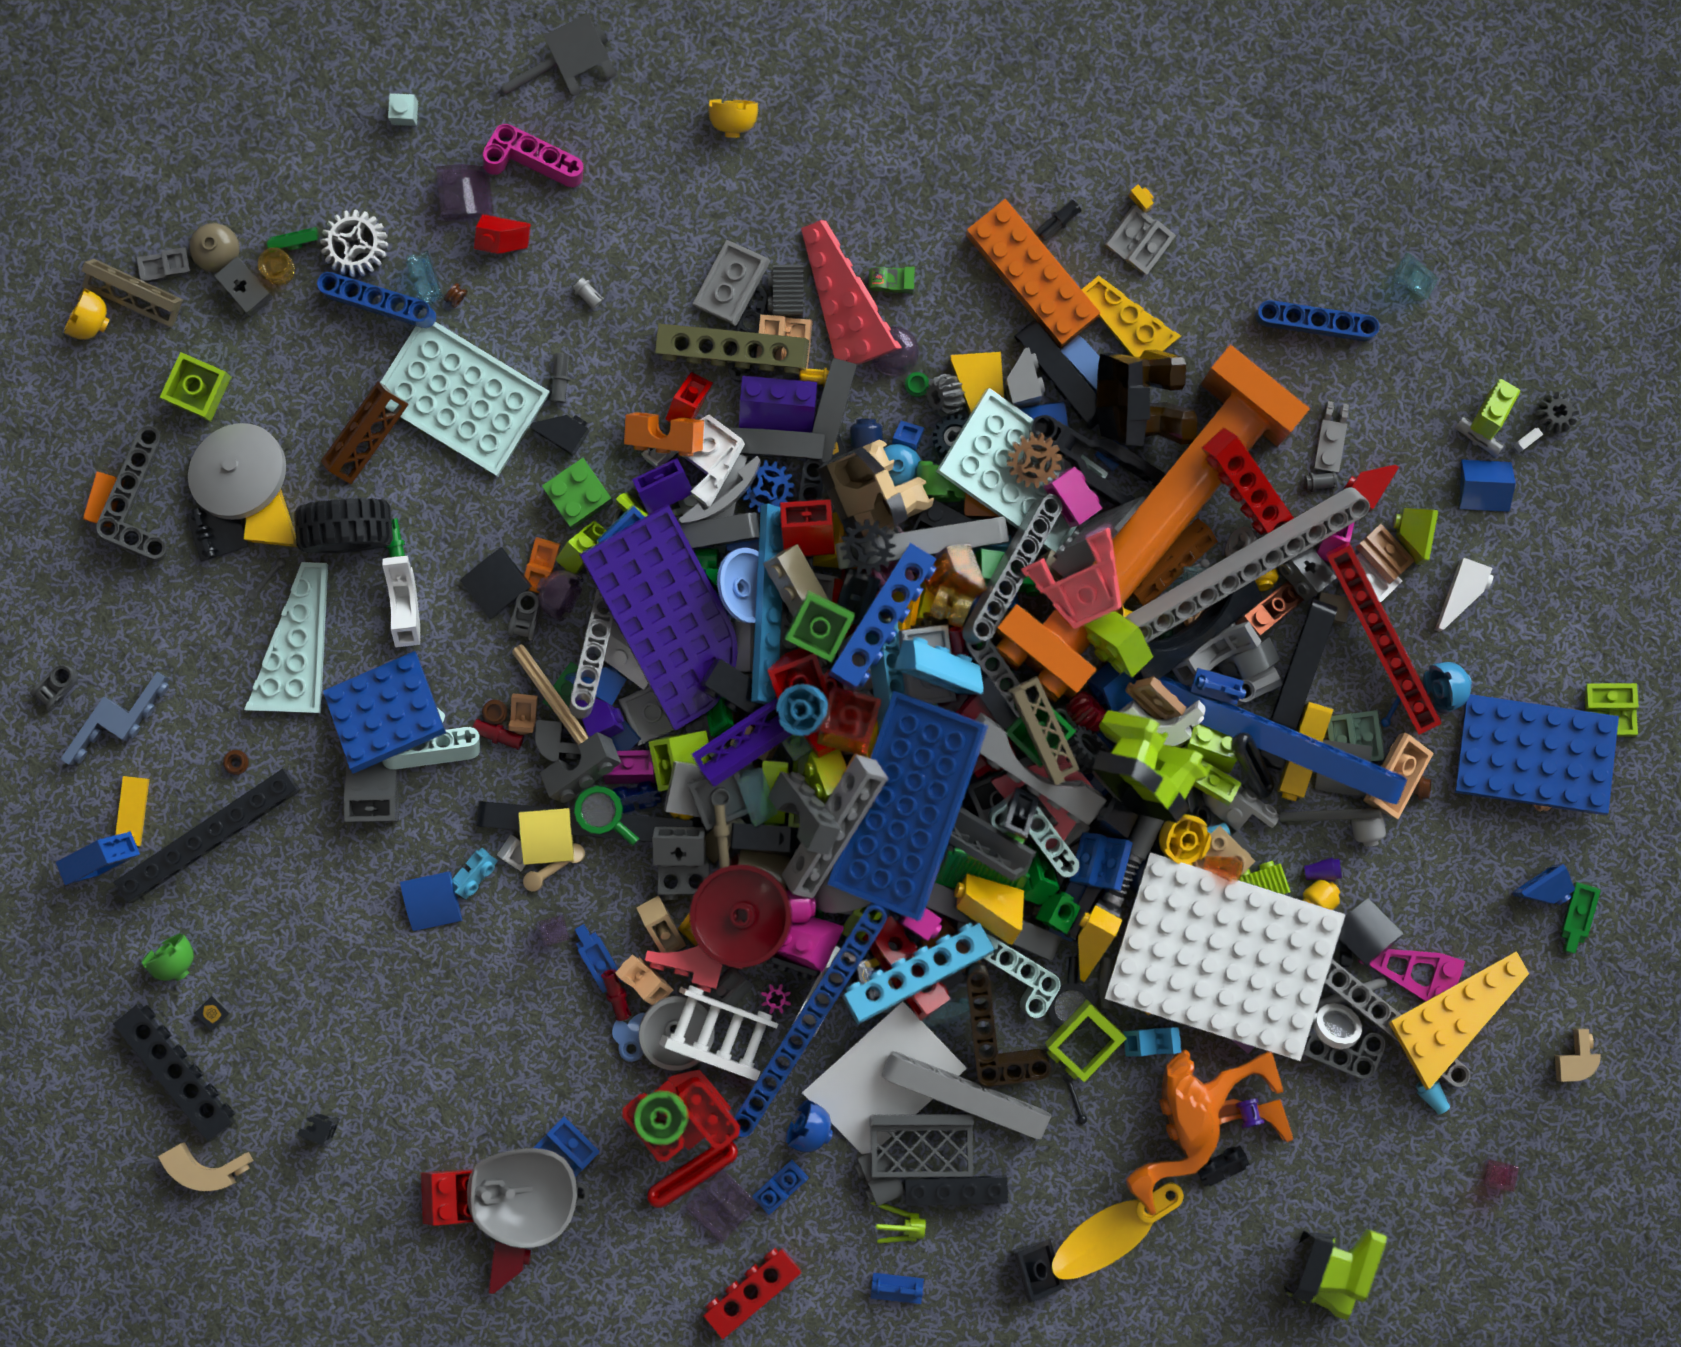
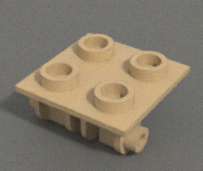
[1191,825,1256,880]

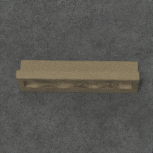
[81,259,183,327]
[1009,677,1080,785]

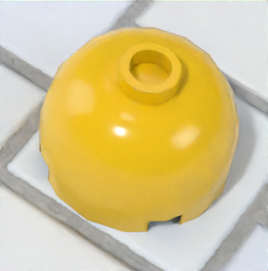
[708,99,758,138]
[63,288,110,340]
[1159,814,1211,865]

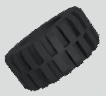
[294,498,393,553]

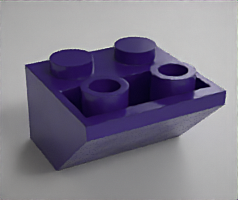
[632,458,692,514]

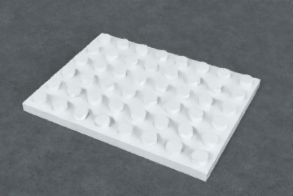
[1104,853,1345,1061]

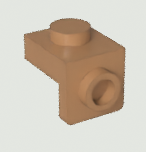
[508,693,538,735]

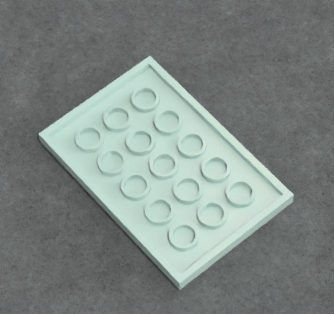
[380,315,550,477]
[936,388,1108,552]

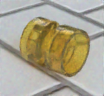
[258,248,296,286]
[928,585,974,629]

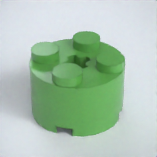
[916,461,966,502]
[635,1091,688,1145]

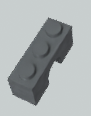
[540,732,621,803]

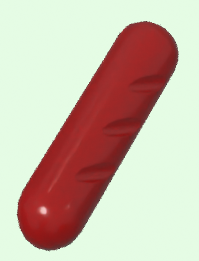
[647,1141,738,1208]

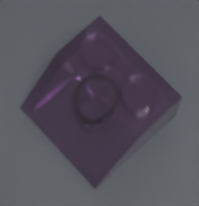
[436,164,494,221]

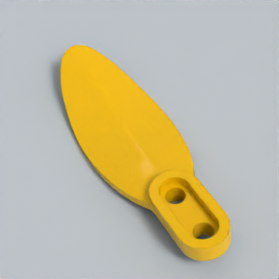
[1052,1182,1183,1279]

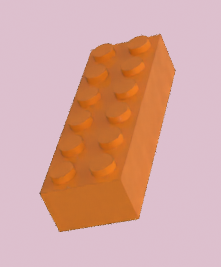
[966,199,1100,349]

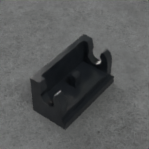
[837,568,881,626]
[297,1114,340,1146]

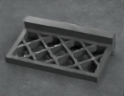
[869,1115,974,1177]

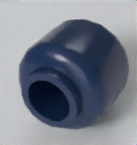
[850,419,883,449]

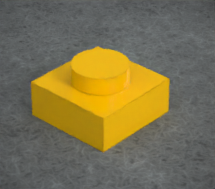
[1129,184,1154,213]

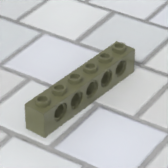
[655,323,809,374]

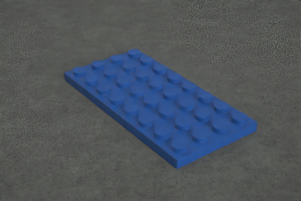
[827,691,988,921]

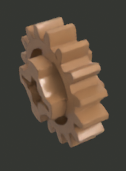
[1006,432,1062,488]

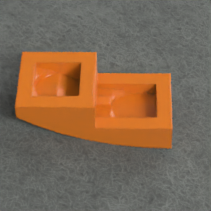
[524,537,561,595]

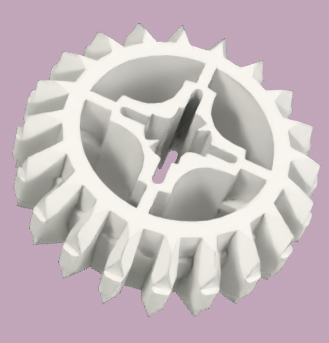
[320,210,388,277]

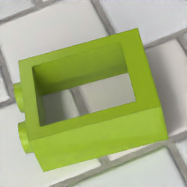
[1045,999,1127,1082]

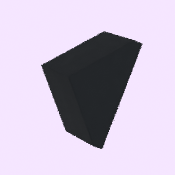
[998,787,1039,839]

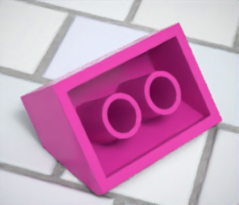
[773,916,844,973]

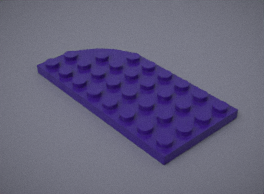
[579,505,738,730]

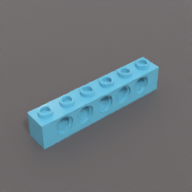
[843,923,994,1025]

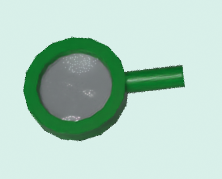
[574,786,640,846]

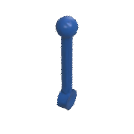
[1381,696,1401,727]

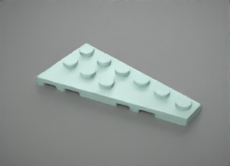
[244,562,328,713]

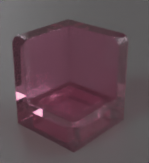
[1484,1159,1519,1192]

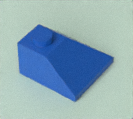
[1512,864,1575,905]

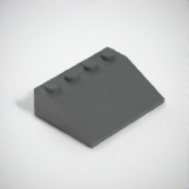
[1051,496,1146,578]

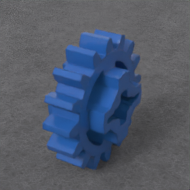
[743,460,795,514]

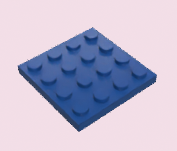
[323,651,446,774]

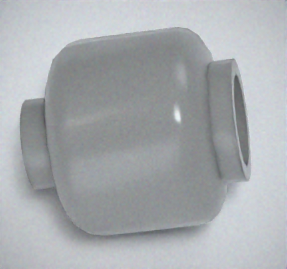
[1351,808,1386,847]

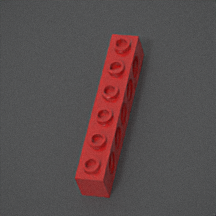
[1202,427,1294,536]

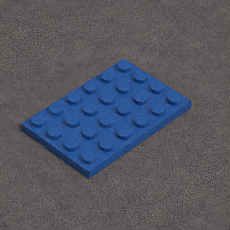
[1455,694,1619,816]

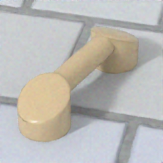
[523,843,585,892]

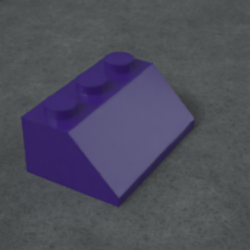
[739,376,817,433]

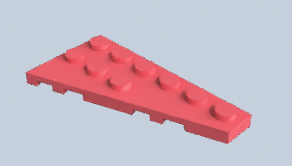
[801,220,902,365]

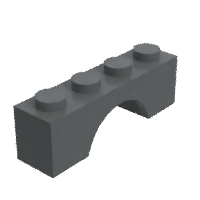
[768,772,841,855]

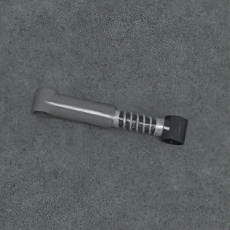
[1096,815,1164,918]

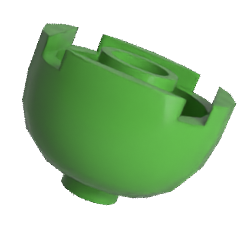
[141,933,194,981]

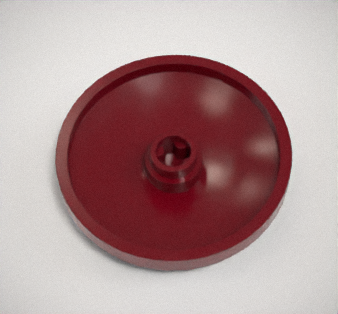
[690,865,793,967]

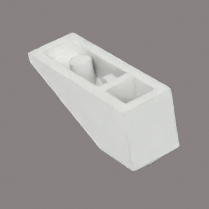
[1435,558,1493,632]

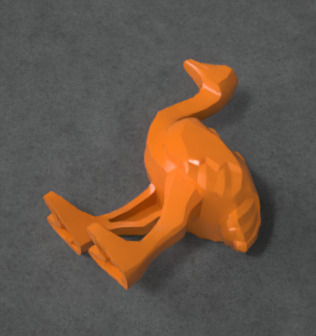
[1126,1049,1293,1215]

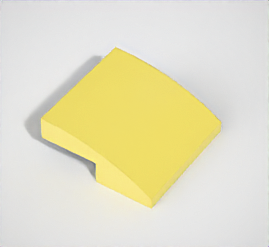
[519,808,574,865]

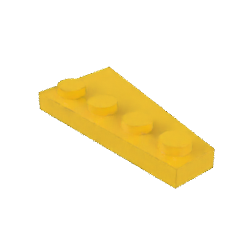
[1081,276,1181,357]

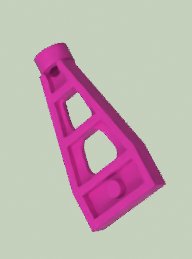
[1358,949,1465,1001]

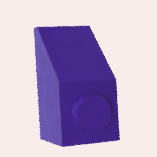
[576,698,624,738]

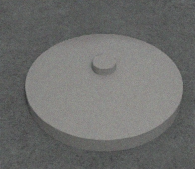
[188,423,286,520]

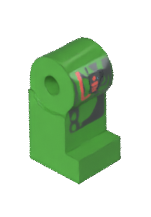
[868,267,915,294]

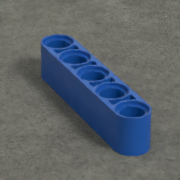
[317,272,436,328]
[1255,300,1379,341]

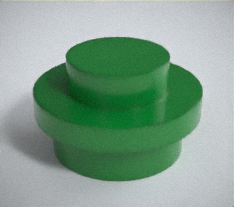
[905,372,929,397]

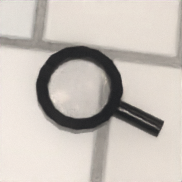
[1048,957,1095,1031]

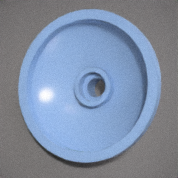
[717,548,759,624]

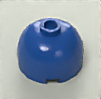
[785,1100,833,1153]

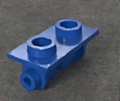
[1190,668,1246,705]
[871,1273,924,1304]

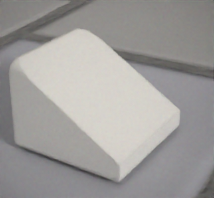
[497,834,525,871]

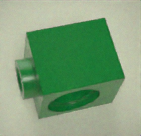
[1035,891,1081,934]

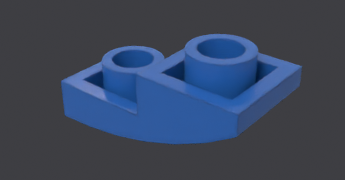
[752,1159,809,1215]

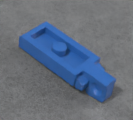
[574,924,623,993]

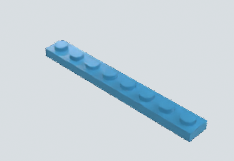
[751,504,784,705]

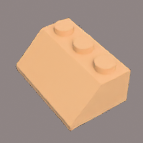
[1363,733,1434,819]

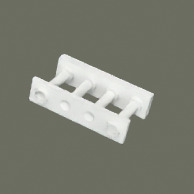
[659,985,778,1081]

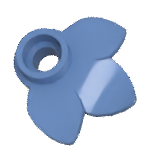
[612,1012,645,1062]

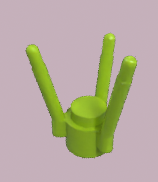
[870,1202,926,1244]

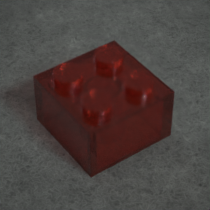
[817,686,882,757]

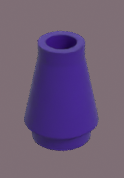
[1304,857,1342,882]

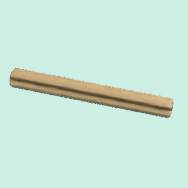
[512,644,589,745]

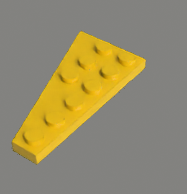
[1388,951,1529,1090]

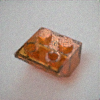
[924,544,987,611]

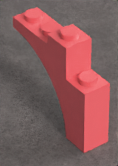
[645,945,743,993]

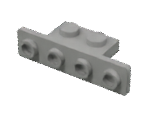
[1202,774,1279,831]

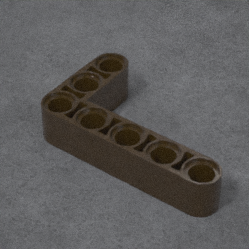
[965,962,1051,1086]

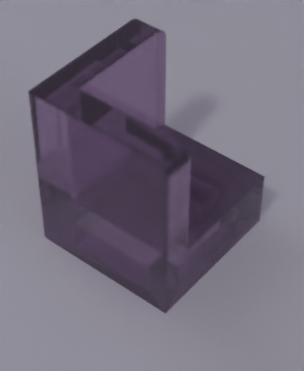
[538,915,570,946]

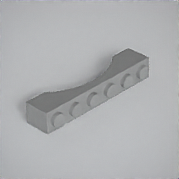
[975,712,1107,825]

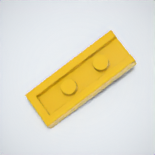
[115,776,149,846]

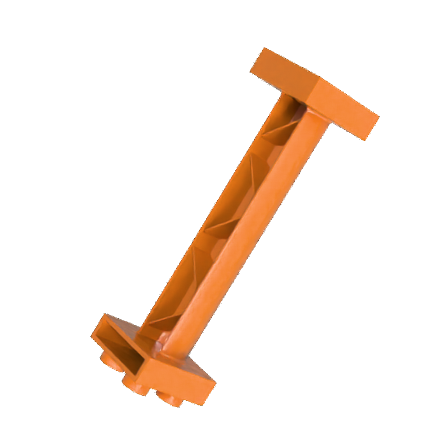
[993,345,1310,703]

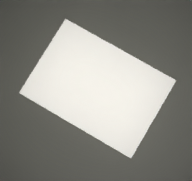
[802,1002,967,1154]

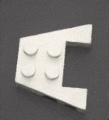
[642,415,745,508]

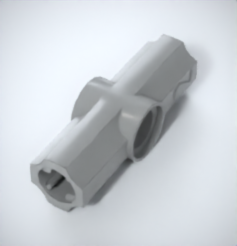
[1230,666,1282,706]

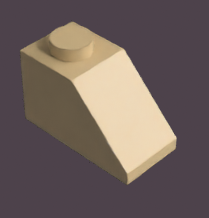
[636,895,686,953]

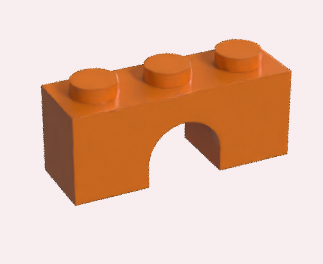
[624,412,704,456]

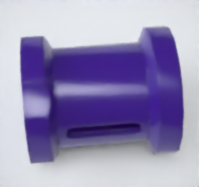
[1236,1098,1264,1129]

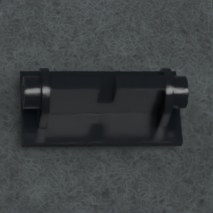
[1197,1145,1250,1187]

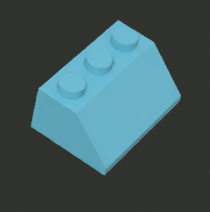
[894,637,983,695]

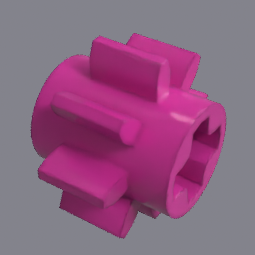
[761,984,791,1014]

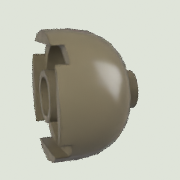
[189,223,240,273]

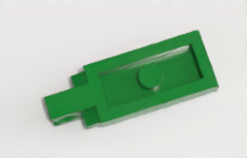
[1561,882,1601,954]

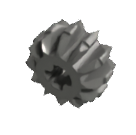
[926,374,966,417]
[1535,391,1579,434]

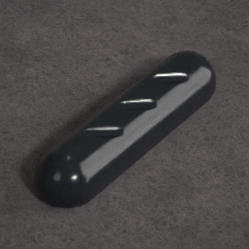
[1231,732,1274,798]

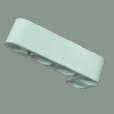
[382,727,480,769]
[988,793,1079,877]
[983,934,1061,1018]

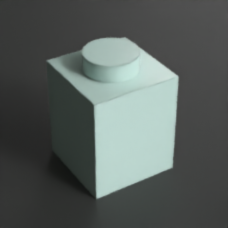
[388,94,418,126]

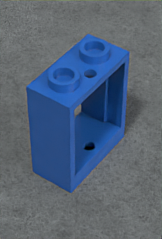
[55,831,140,885]

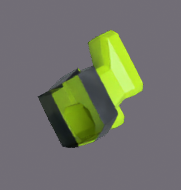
[1092,710,1212,823]
[1284,1229,1387,1320]

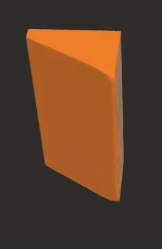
[83,472,125,528]

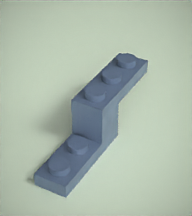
[61,672,170,766]

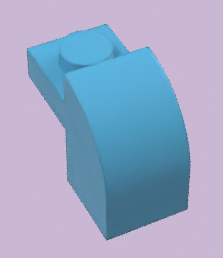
[1123,1027,1181,1056]

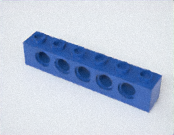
[828,543,937,691]

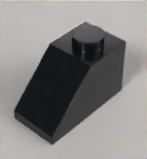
[530,415,590,456]

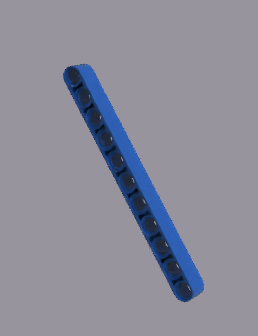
[1158,676,1407,804]
[734,902,889,1137]

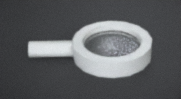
[1313,1003,1362,1049]

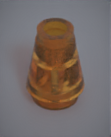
[1203,855,1243,882]

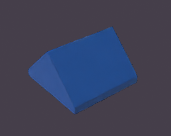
[1459,460,1516,512]

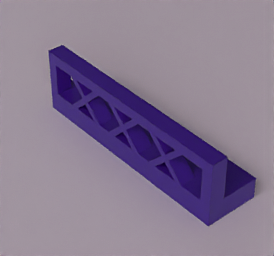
[691,698,793,788]

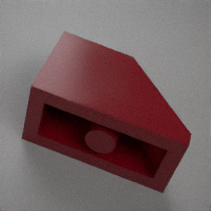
[489,1241,531,1294]

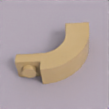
[158,1142,253,1191]

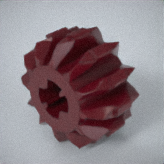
[1066,691,1107,734]

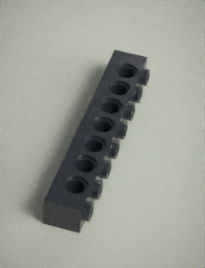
[114,769,301,903]

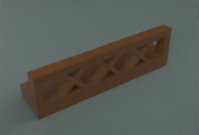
[321,381,409,484]

